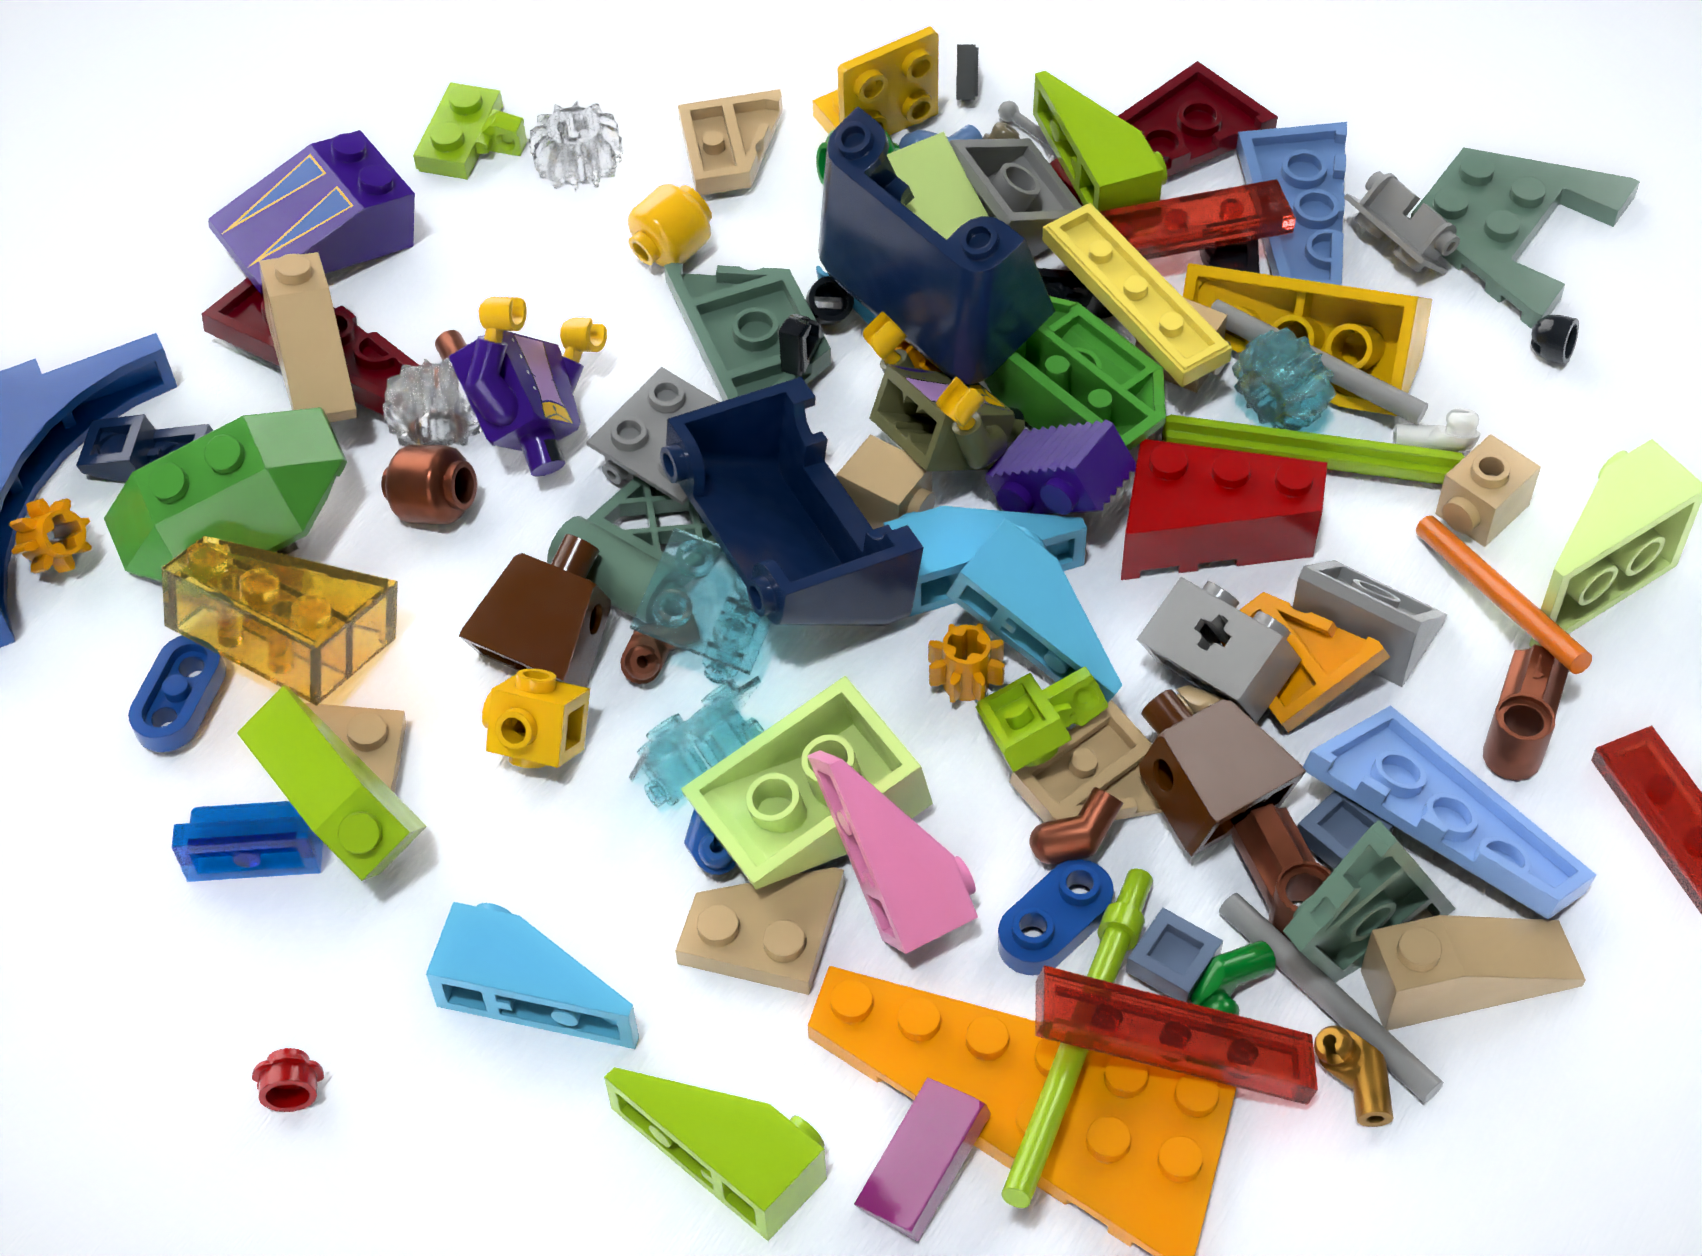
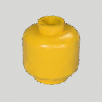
[628,184,712,267]

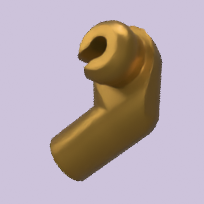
[1314,1025,1394,1127]

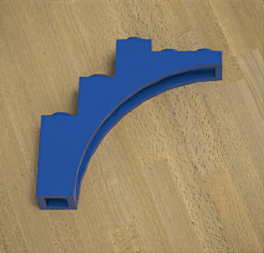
[0,333,177,648]

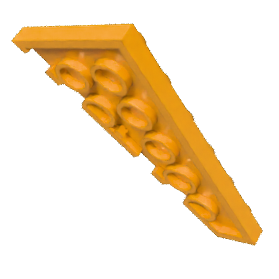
[807,966,1239,1256]

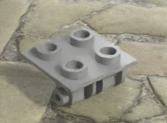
[586,366,720,505]

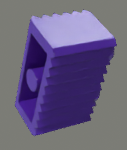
[985,419,1136,515]

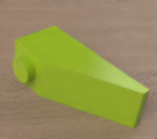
[1033,71,1167,223]
[237,685,427,881]
[604,1067,827,1241]

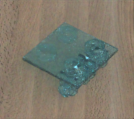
[630,527,772,684]
[628,676,764,808]

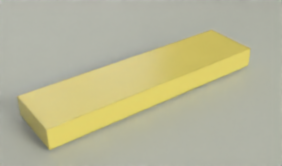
[1042,203,1232,387]

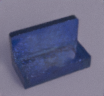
[171,801,323,882]

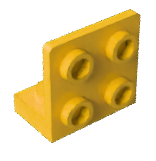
[812,26,939,135]

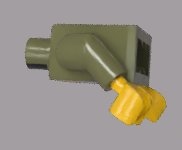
[863,311,1025,472]

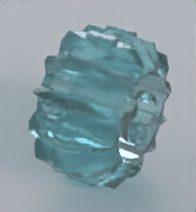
[1232,327,1336,431]

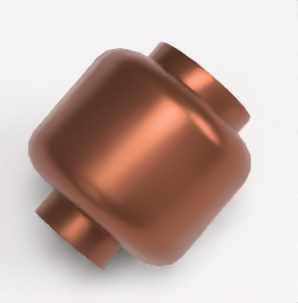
[381,444,477,524]

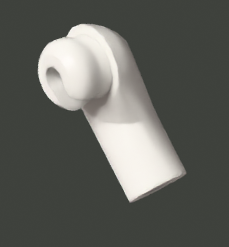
[1392,408,1481,452]

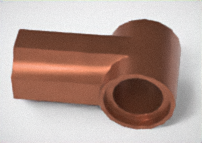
[1483,644,1569,780]
[1231,803,1331,942]

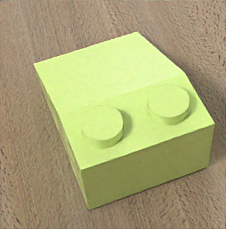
[1529,439,1702,647]
[681,676,933,890]

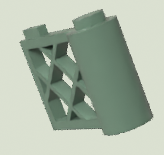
[547,476,723,625]

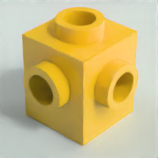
[482,669,591,768]

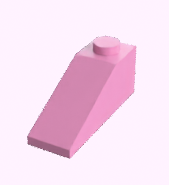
[808,750,978,954]

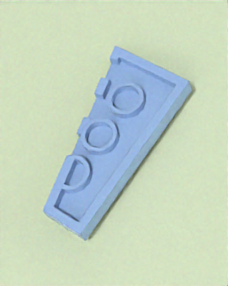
[1303,705,1597,919]

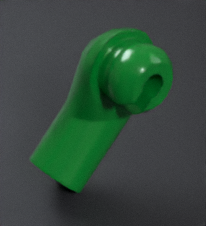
[1191,941,1276,1032]

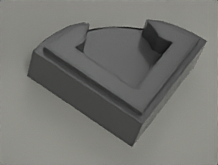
[956,44,979,100]

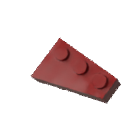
[1121,439,1328,580]

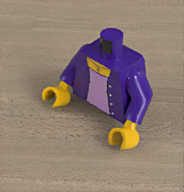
[449,297,607,477]

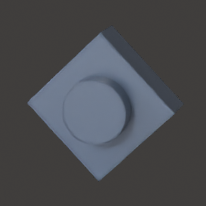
[1297,790,1394,869]
[1126,907,1223,1006]

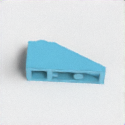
[883,506,1087,617]
[946,517,1122,703]
[426,902,639,1049]

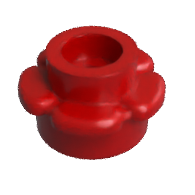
[252,1048,324,1112]

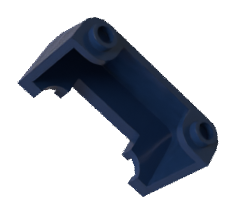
[818,107,1055,385]
[660,377,924,626]

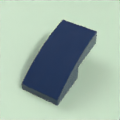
[76,414,214,483]

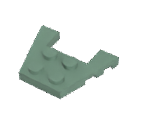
[1410,147,1640,329]

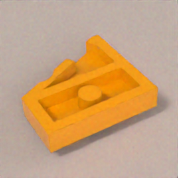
[1221,592,1390,733]

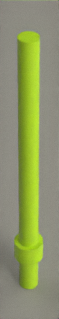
[1001,868,1153,1208]

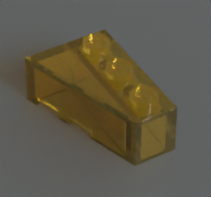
[161,536,398,706]

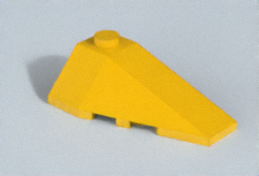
[1182,263,1433,416]

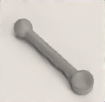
[998,100,1052,149]

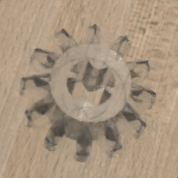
[529,100,624,193]
[383,358,482,446]

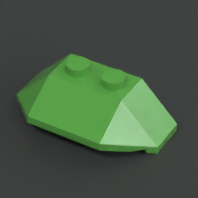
[984,296,1166,451]
[104,407,348,592]

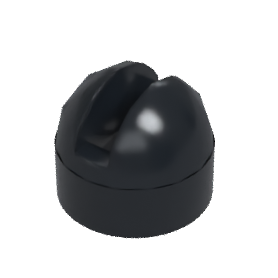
[806,276,854,326]
[1531,315,1579,365]

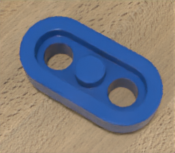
[128,633,226,752]
[998,859,1114,976]

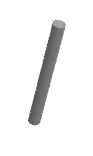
[1211,299,1429,425]
[1219,893,1444,1103]

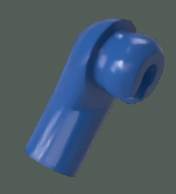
[684,809,736,875]

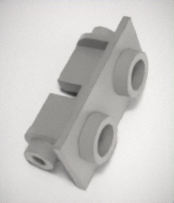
[1344,171,1460,275]

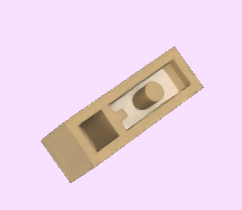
[259,252,357,423]
[1360,915,1586,1031]

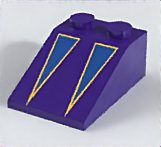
[208,130,415,294]

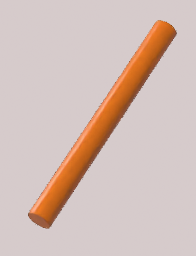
[1416,515,1592,674]

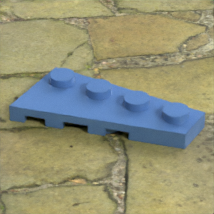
[1236,122,1347,285]

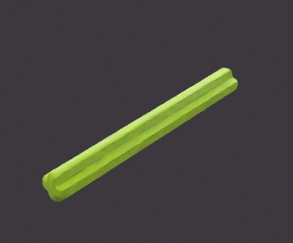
[1161,414,1465,485]

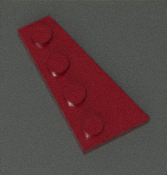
[1049,61,1278,206]
[201,277,425,418]

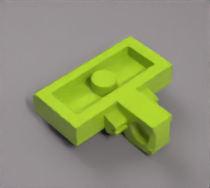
[413,82,527,180]
[975,666,1109,772]

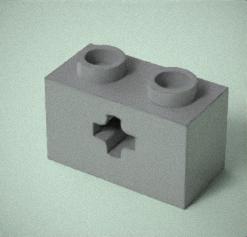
[1136,576,1302,723]

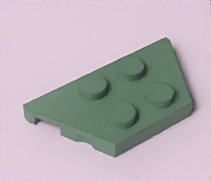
[664,263,831,401]
[1283,820,1456,983]

